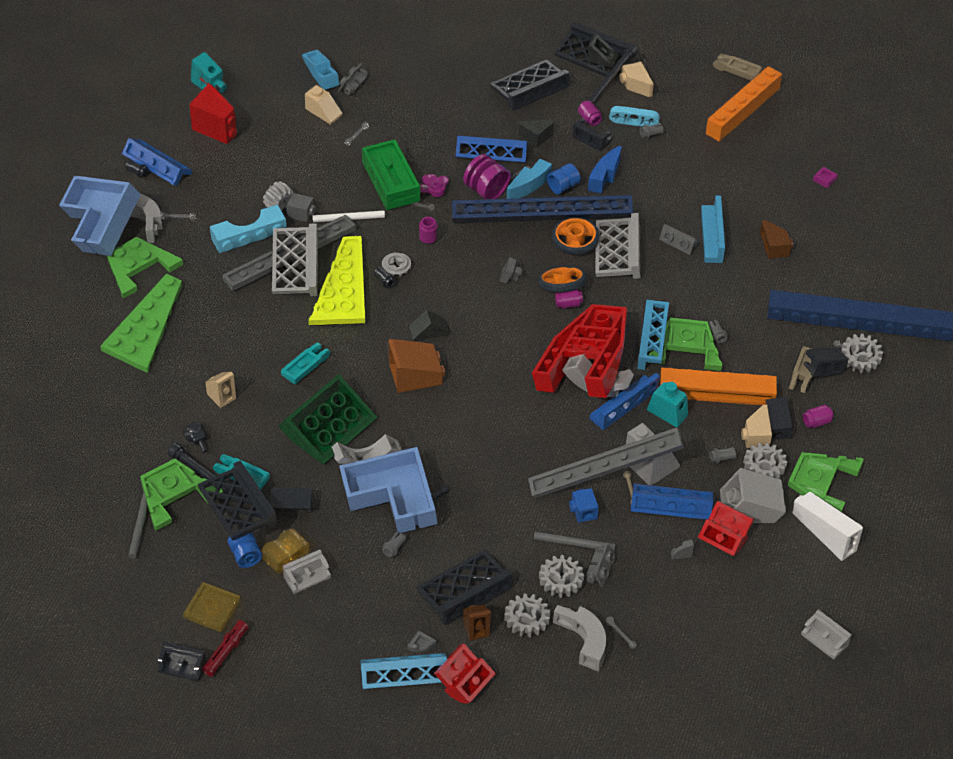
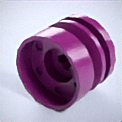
[463,154,511,200]

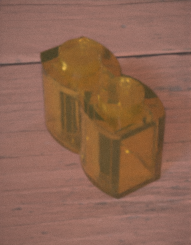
[262,529,309,574]

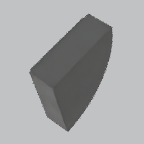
[671,540,694,559]
[407,631,437,652]

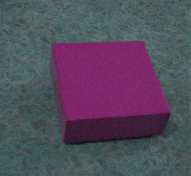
[813,167,838,189]

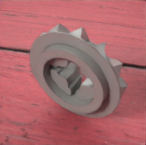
[382,253,411,277]

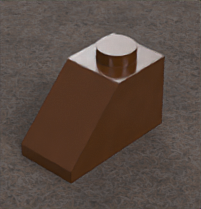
[760,220,793,259]
[463,604,491,641]

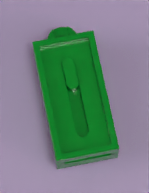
[362,139,420,210]

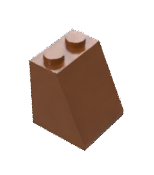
[388,339,445,393]

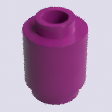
[578,101,602,126]
[419,217,437,244]
[555,289,583,309]
[803,404,833,428]

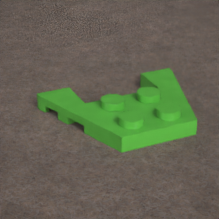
[107,237,183,298]
[647,318,722,371]
[788,452,864,513]
[140,459,223,531]

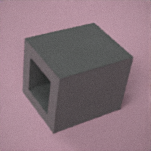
[287,193,316,222]

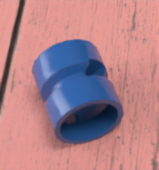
[547,163,580,194]
[228,530,262,568]

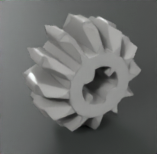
[263,181,293,211]

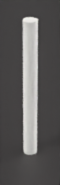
[313,211,385,223]

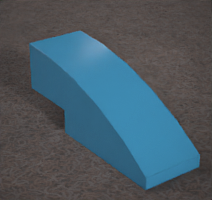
[302,50,339,90]
[507,159,552,199]

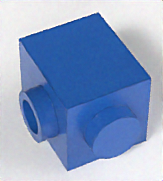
[569,488,598,523]

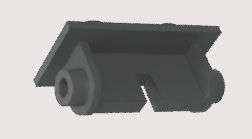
[338,63,368,95]
[659,224,698,255]
[586,543,615,588]

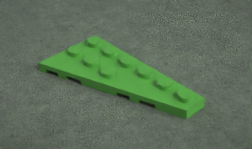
[101,274,182,373]

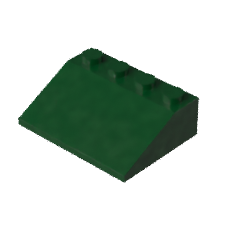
[278,374,377,464]

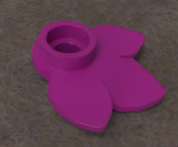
[419,174,449,197]

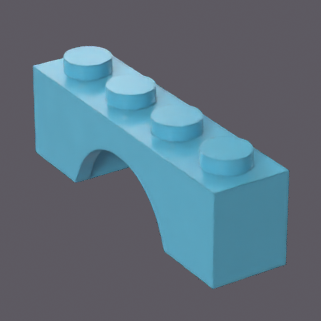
[210,205,286,253]

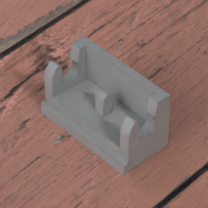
[283,550,331,594]
[801,610,851,660]

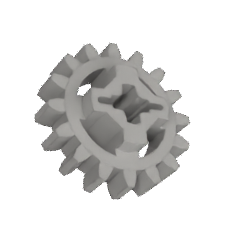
[841,334,883,373]
[743,443,787,479]
[539,555,584,598]
[505,594,550,637]

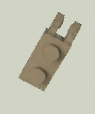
[713,54,762,81]
[789,346,812,393]

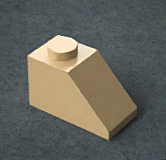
[620,62,653,97]
[305,85,342,124]
[206,372,236,408]
[741,405,772,448]

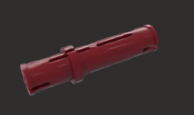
[202,620,249,677]

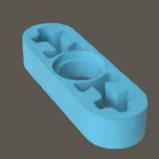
[609,106,660,127]

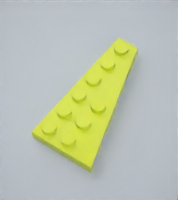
[309,236,365,325]

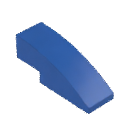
[588,146,622,194]

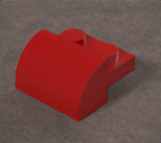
[698,501,754,556]
[434,643,496,704]

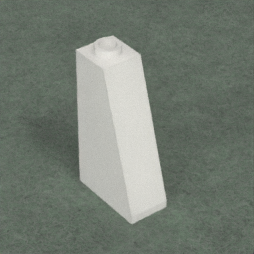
[792,492,863,561]

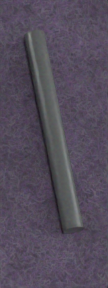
[128,491,148,559]
[534,532,615,552]

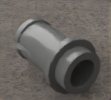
[640,123,663,139]
[708,320,727,343]
[710,447,736,464]
[382,532,406,557]

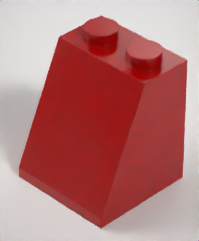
[189,84,237,144]

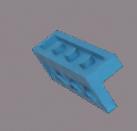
[701,196,725,263]
[637,300,669,370]
[360,653,447,689]

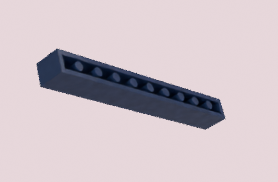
[451,195,633,223]
[767,290,953,341]

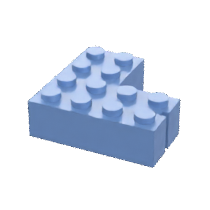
[59,176,141,256]
[339,447,437,533]

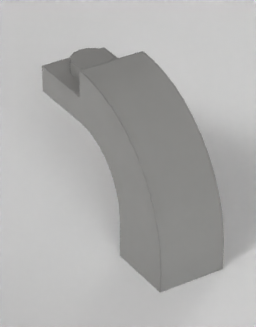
[130,194,162,243]
[562,354,634,397]
[332,434,402,465]
[553,605,606,671]

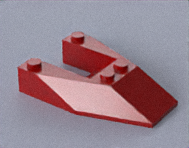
[532,304,627,398]

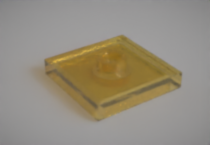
[183,582,240,632]

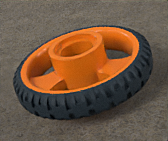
[552,217,599,255]
[539,267,586,293]

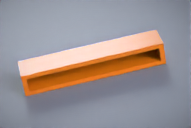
[706,66,782,142]
[659,368,777,405]

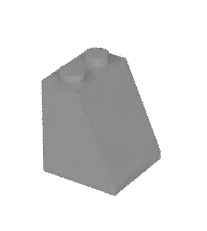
[626,423,680,485]
[720,468,786,523]

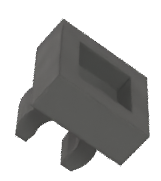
[500,257,522,284]

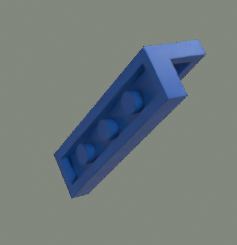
[456,136,527,162]
[122,138,192,185]
[590,373,660,430]
[631,483,713,519]

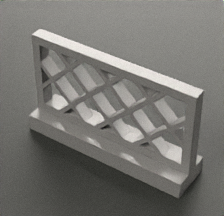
[596,213,641,279]
[272,223,318,296]

